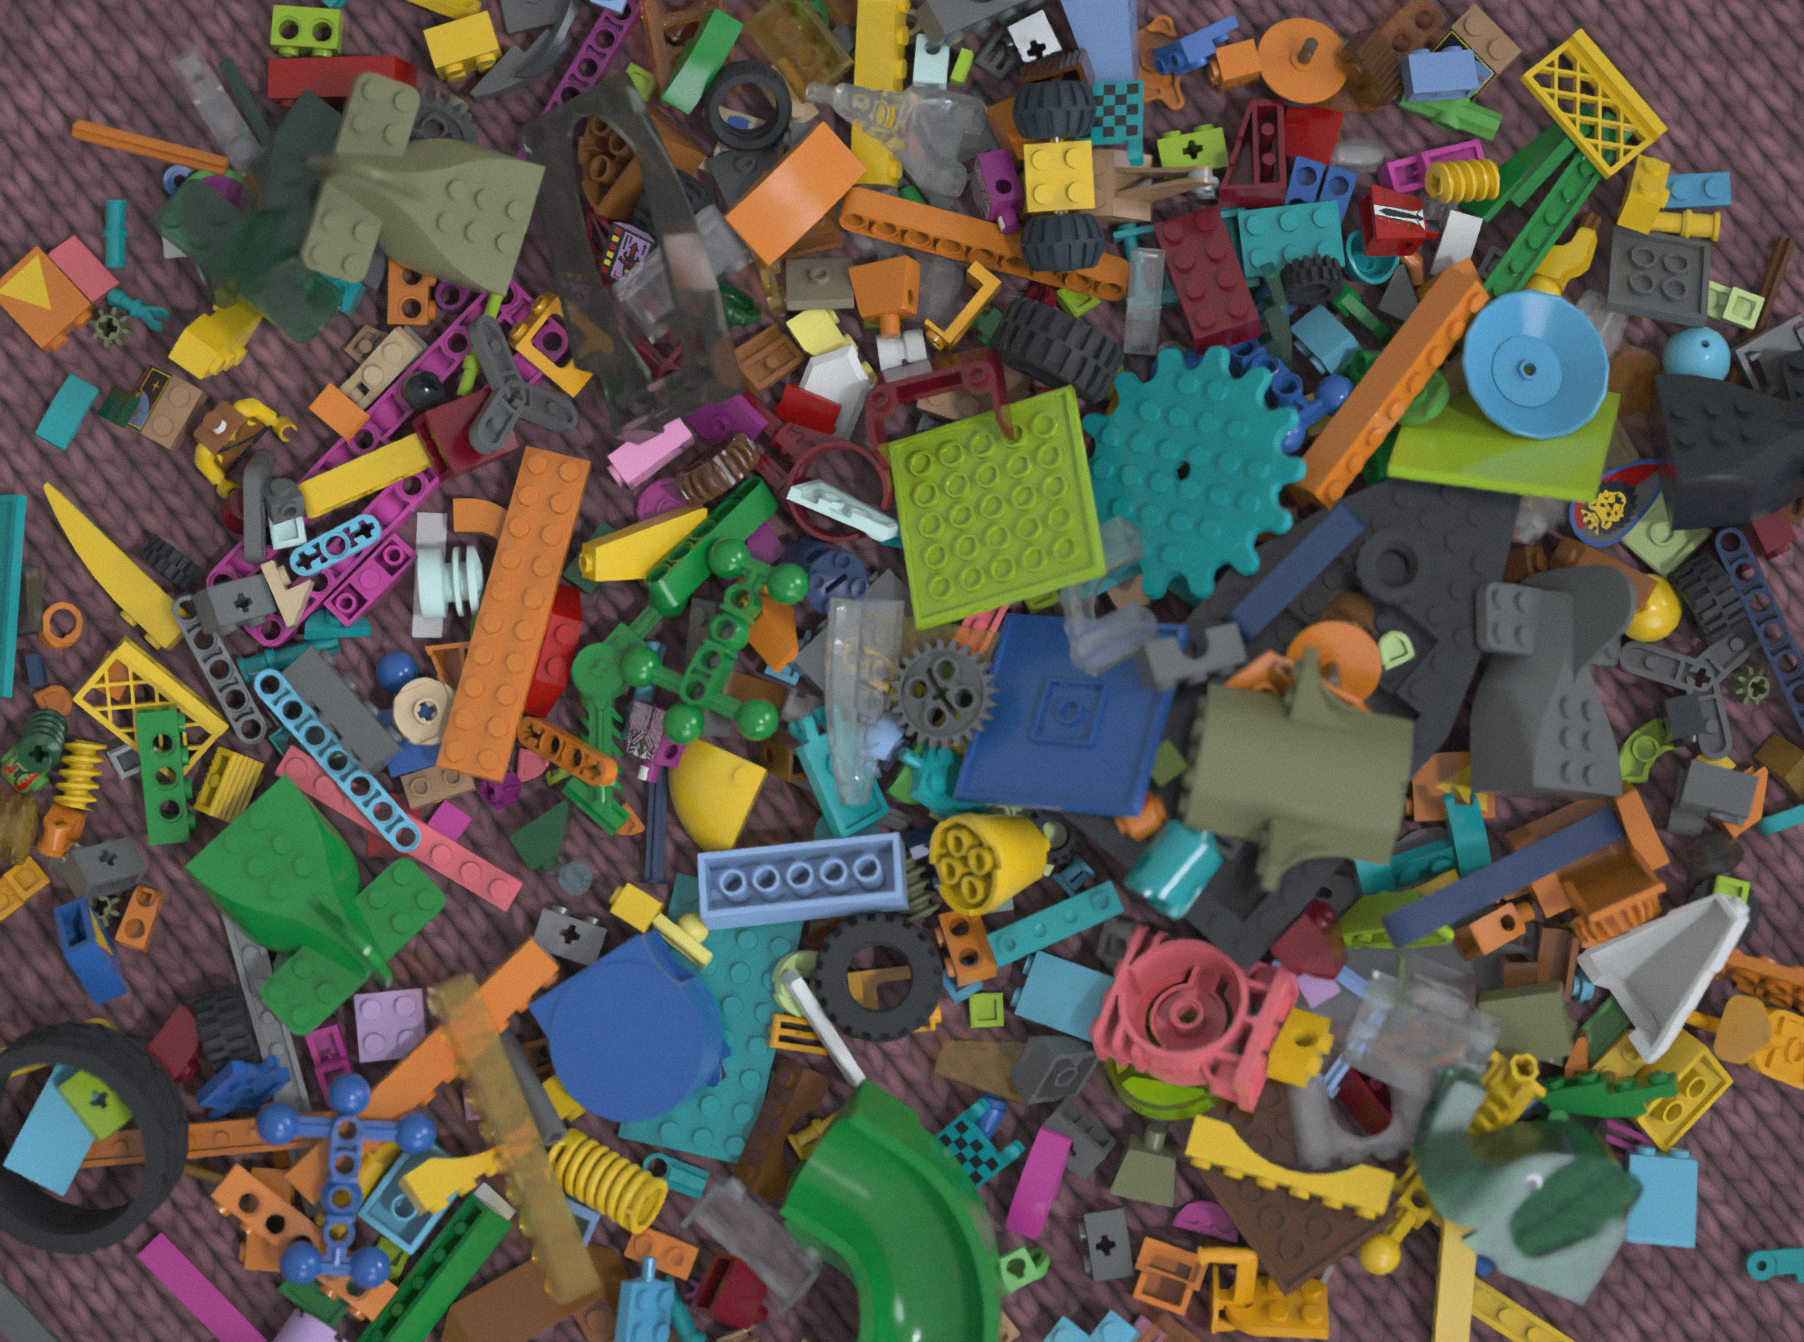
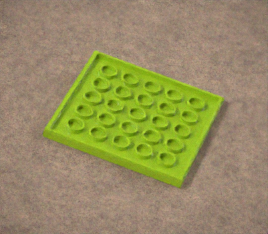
[888,385,1107,631]

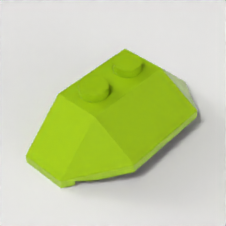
[1339,888,1454,949]

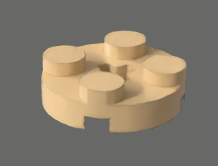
[392,677,456,746]

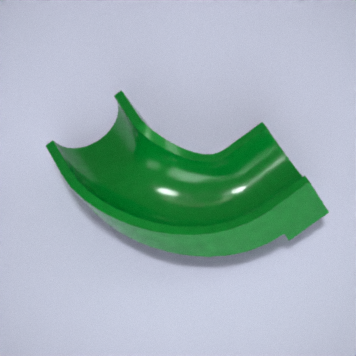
[779,1078,1003,1342]

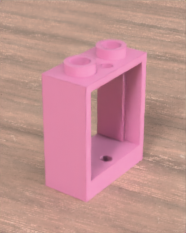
[607,409,695,491]

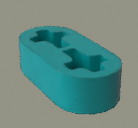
[1757,804,1804,837]

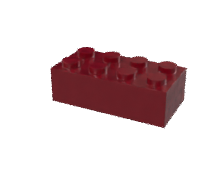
[1153,205,1261,357]

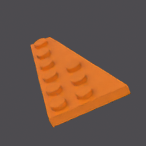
[1712,948,1804,1014]

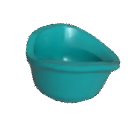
[1343,230,1400,285]

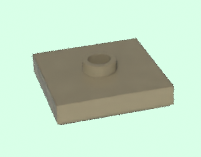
[786,257,854,311]

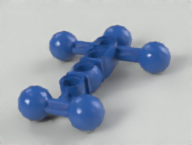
[1150,281,1355,454]
[255,1073,437,1289]

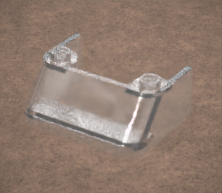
[610,204,753,345]
[680,1176,825,1316]

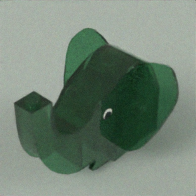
[1412,1064,1644,1306]

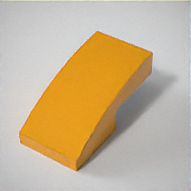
[0,855,51,923]

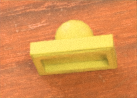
[651,913,713,970]

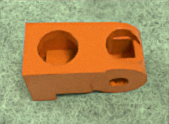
[114,884,165,954]

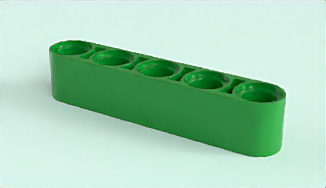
[644,476,778,610]

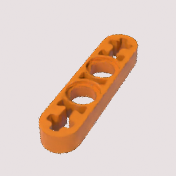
[517,716,617,787]

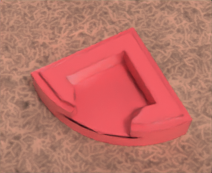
[517,748,551,782]

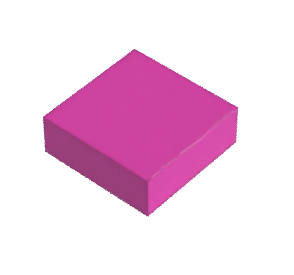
[427,799,473,841]

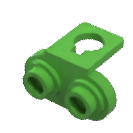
[999,1245,1050,1295]

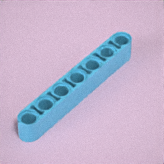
[254,669,421,853]

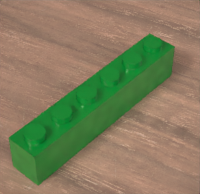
[356,1192,513,1342]

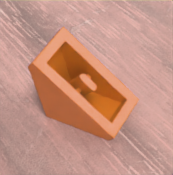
[309,383,370,442]

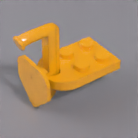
[1685,995,1804,1091]
[1197,1246,1329,1339]

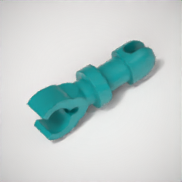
[107,288,169,331]

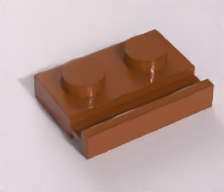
[780,202,843,261]
[724,323,807,397]

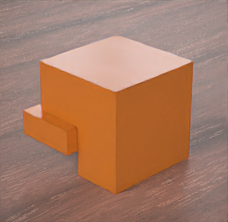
[1130,1236,1209,1316]

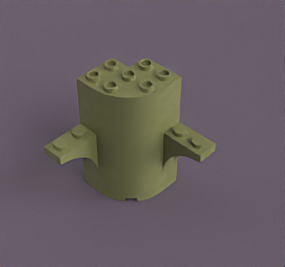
[1179,646,1413,891]

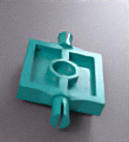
[898,739,991,820]

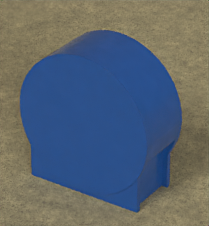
[528,928,722,1122]

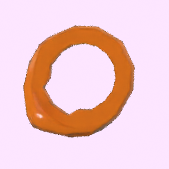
[37,601,83,650]

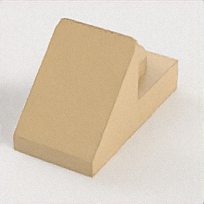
[260,560,315,630]

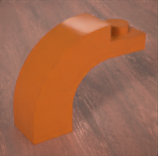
[453,498,507,542]

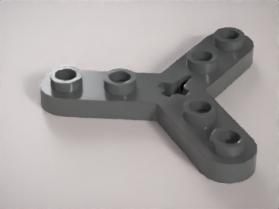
[468,315,578,455]
[1618,617,1766,761]

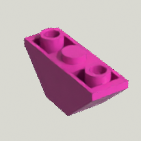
[323,532,418,628]

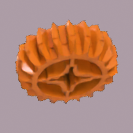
[1570,895,1662,949]

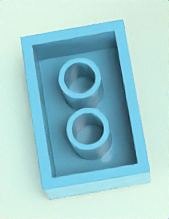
[357,1141,459,1255]

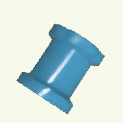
[1052,854,1097,898]

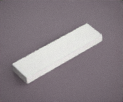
[781,969,866,1088]

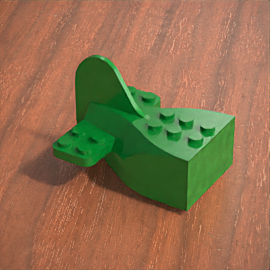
[184,774,445,1037]

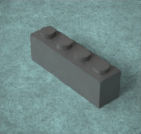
[281,646,405,776]

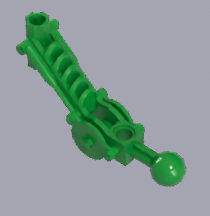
[562,590,691,836]

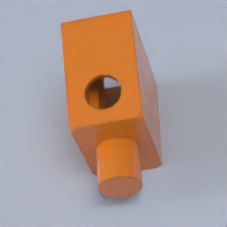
[848,255,920,339]
[1453,901,1535,962]

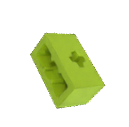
[1155,124,1229,182]
[57,1070,133,1145]

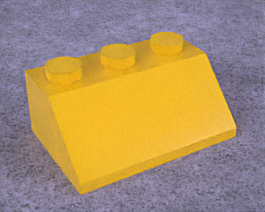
[1626,1028,1734,1152]

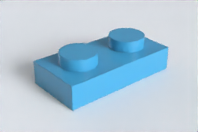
[1663,172,1732,210]

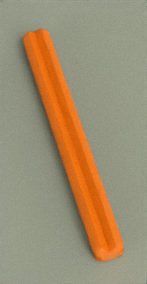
[72,120,230,176]

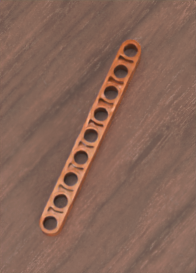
[839,187,1129,301]

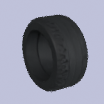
[703,60,792,152]

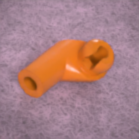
[1399,251,1425,288]

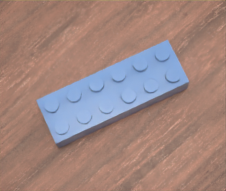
[697,832,909,930]

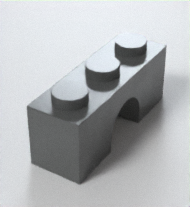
[1132,622,1248,694]

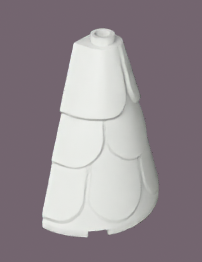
[1577,892,1749,1063]

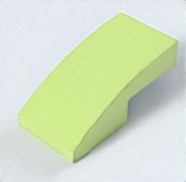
[1707,280,1765,330]

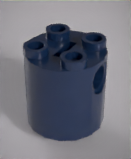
[779,535,869,618]

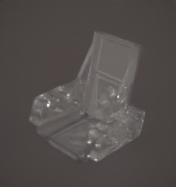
[1341,948,1501,1111]

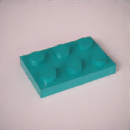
[1236,200,1345,279]

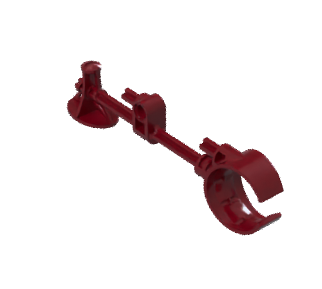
[561,204,895,542]

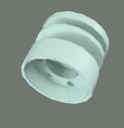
[417,545,485,620]

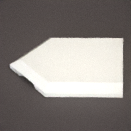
[799,343,871,441]

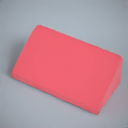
[48,235,120,306]

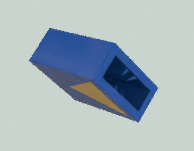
[53,896,127,1006]

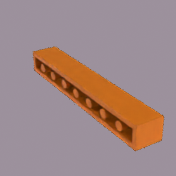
[1290,266,1490,511]

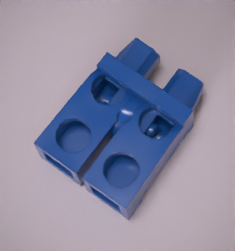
[1284,156,1358,226]

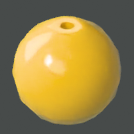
[1624,574,1682,642]

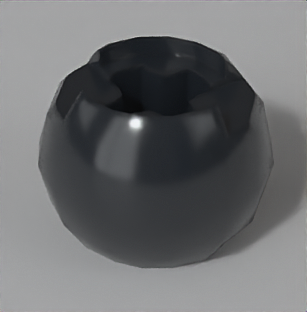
[402,371,445,413]

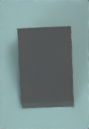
[1375,264,1419,326]

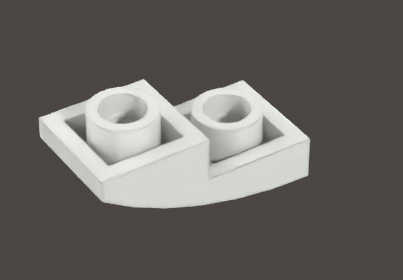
[1430,209,1483,275]

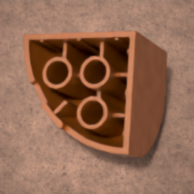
[578,77,707,220]

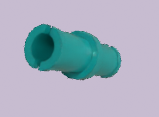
[102,200,129,268]

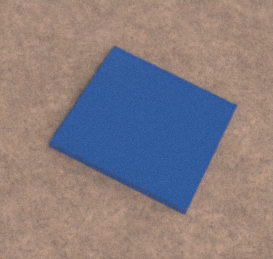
[953,613,1191,818]

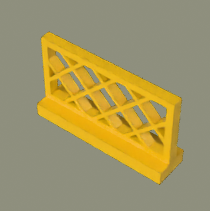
[1520,28,1668,180]
[72,635,229,780]

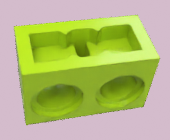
[270,5,344,58]

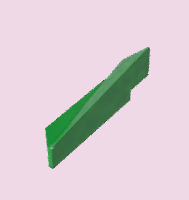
[1457,103,1594,228]

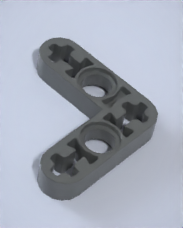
[243,450,275,564]

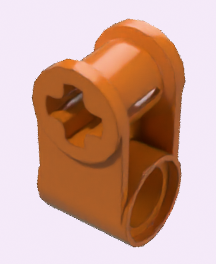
[37,803,87,858]

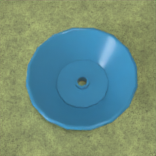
[1462,289,1610,440]

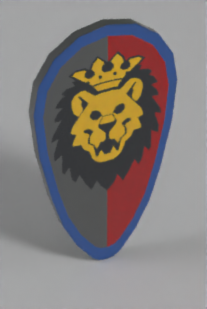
[1567,459,1661,547]

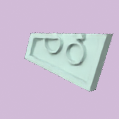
[787,479,900,541]

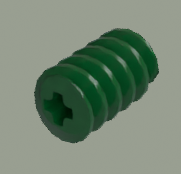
[17,708,68,774]

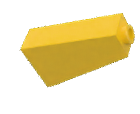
[579,505,707,581]

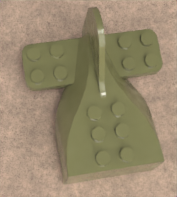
[299,72,546,297]

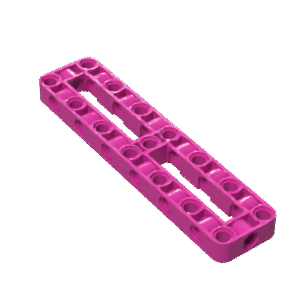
[206,280,571,649]

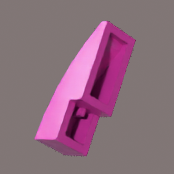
[1376,139,1485,195]
[305,1016,355,1110]
[1004,1126,1073,1240]

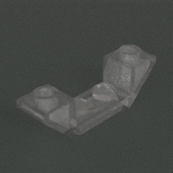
[1513,494,1570,543]

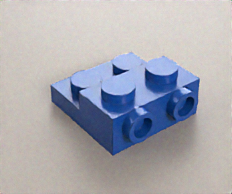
[1151,14,1239,77]

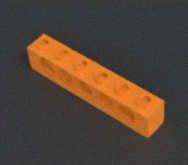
[210,1162,398,1321]

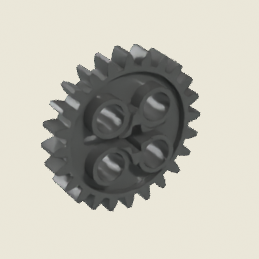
[408,87,478,145]
[889,639,1000,750]

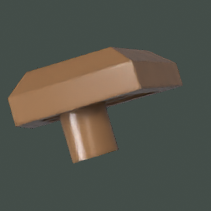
[344,325,389,365]

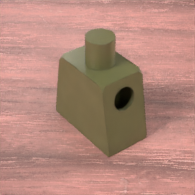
[1109,1123,1177,1207]

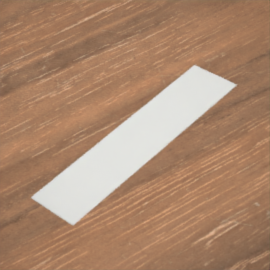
[412,512,447,638]

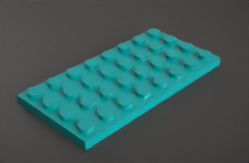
[618,873,805,1164]

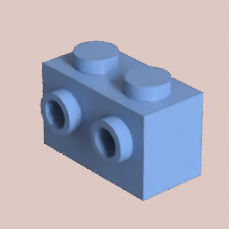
[1400,46,1479,103]

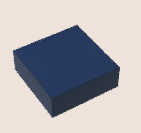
[25,653,49,691]

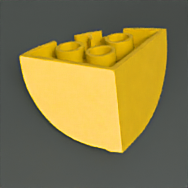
[668,739,769,853]

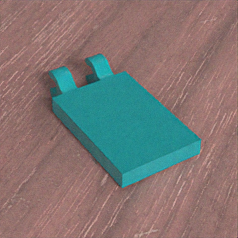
[788,702,890,839]

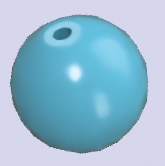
[1661,326,1731,381]

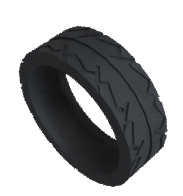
[0,1020,189,1255]

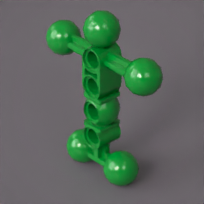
[619,537,809,745]

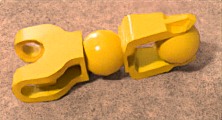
[1521,227,1597,375]

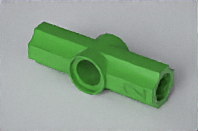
[1398,93,1503,143]

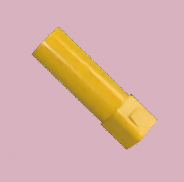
[313,1142,402,1239]

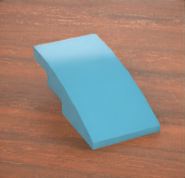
[3,1065,106,1197]

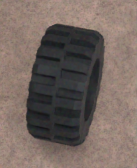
[990,297,1124,403]
[813,912,944,1043]

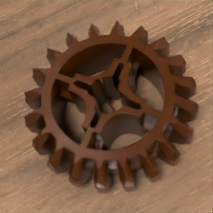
[674,432,760,506]

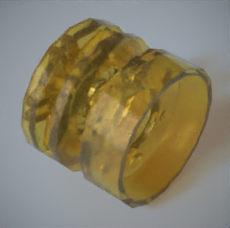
[0,790,39,866]

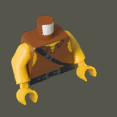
[193,398,297,499]

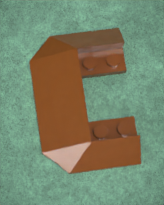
[440,1237,632,1342]

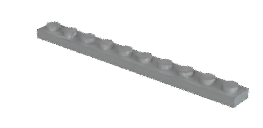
[221,913,322,1218]

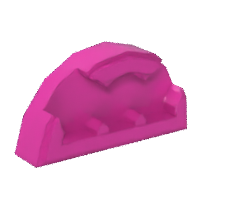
[1171,1200,1238,1242]

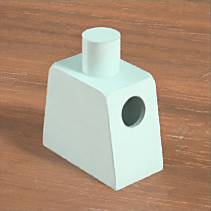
[912,32,950,106]

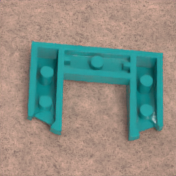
[1351,793,1492,898]

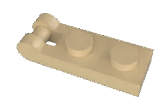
[339,326,423,412]

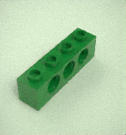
[135,703,196,846]

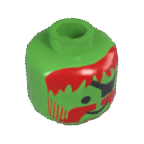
[1,743,51,794]

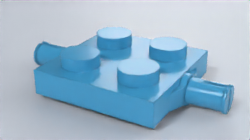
[615,1256,675,1342]

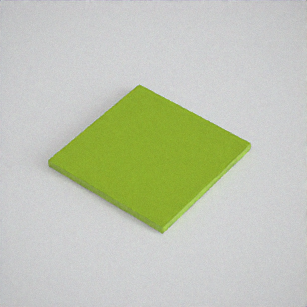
[1388,387,1621,503]

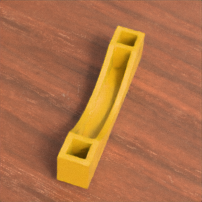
[397,1074,586,1216]
[1185,1115,1395,1220]

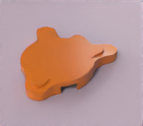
[1137,15,1185,112]

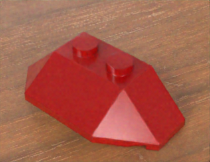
[523,583,583,718]

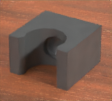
[1676,759,1759,827]

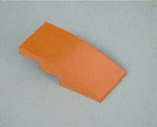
[722,121,867,267]

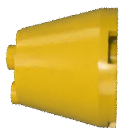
[929,813,1050,917]

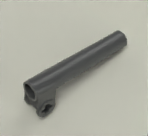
[482,1024,567,1146]

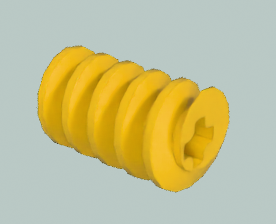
[1425,158,1500,204]
[53,739,108,812]

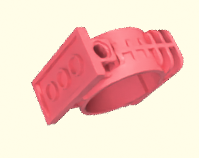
[1089,925,1300,1113]

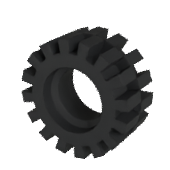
[1280,254,1344,308]
[139,534,204,592]
[1028,809,1084,865]

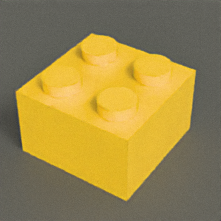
[423,11,503,83]

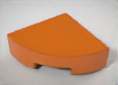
[615,802,646,836]

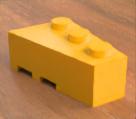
[168,291,266,380]

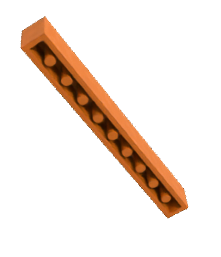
[284,935,559,1205]

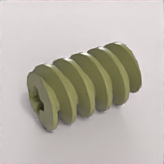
[897,851,940,922]

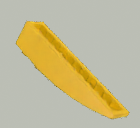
[43,482,191,651]

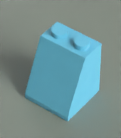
[1010,950,1115,1042]
[1617,1145,1698,1248]

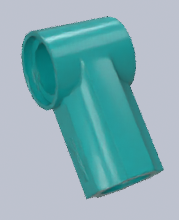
[642,1152,710,1200]

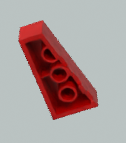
[268,55,418,110]

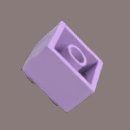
[354,988,429,1062]

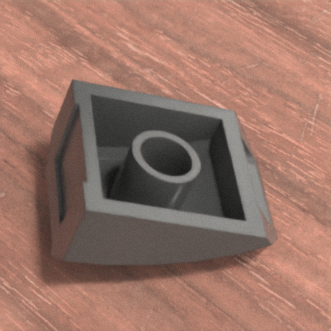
[1011,1036,1099,1104]

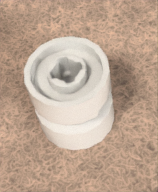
[876,328,927,372]

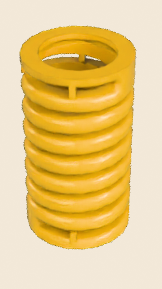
[542,1128,668,1234]

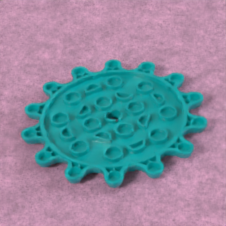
[1082,345,1307,600]

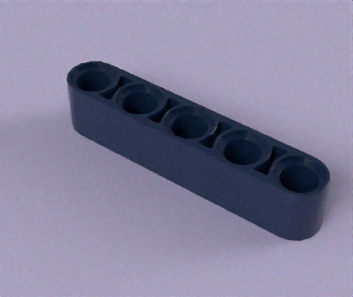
[1223,502,1367,644]

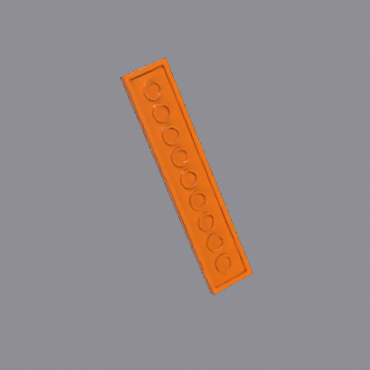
[436,446,592,784]

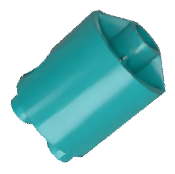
[1123,820,1223,920]

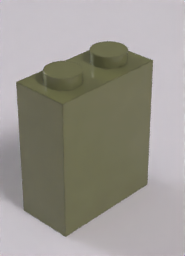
[1474,980,1574,1064]

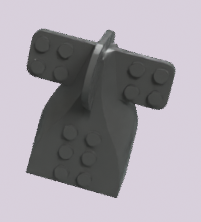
[1470,564,1637,803]

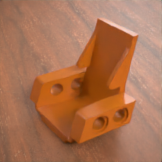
[1504,780,1670,924]

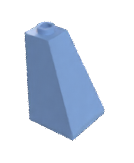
[1061,0,1139,83]

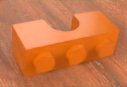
[240,1166,295,1272]

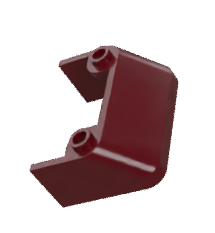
[864,347,1015,470]

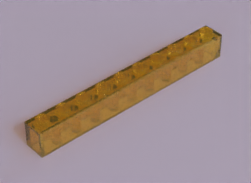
[427,972,602,1304]

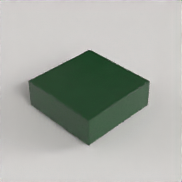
[98,386,140,429]

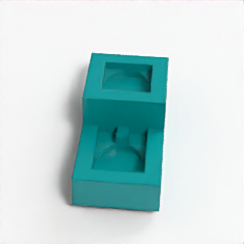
[35,373,99,452]

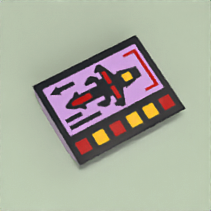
[596,222,655,293]

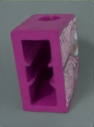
[969,148,1023,235]
[625,699,686,783]

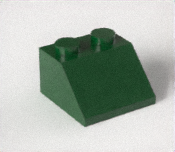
[509,800,573,875]

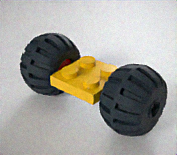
[1012,81,1104,272]

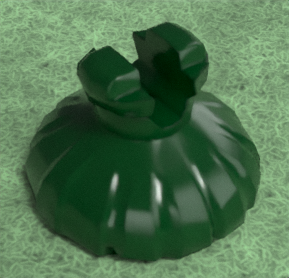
[702,281,762,341]

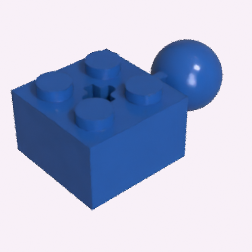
[376,651,442,780]

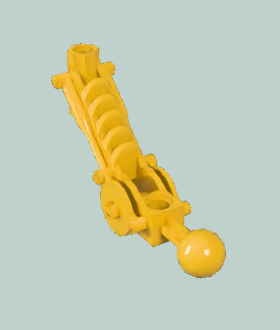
[1358,1050,1547,1275]

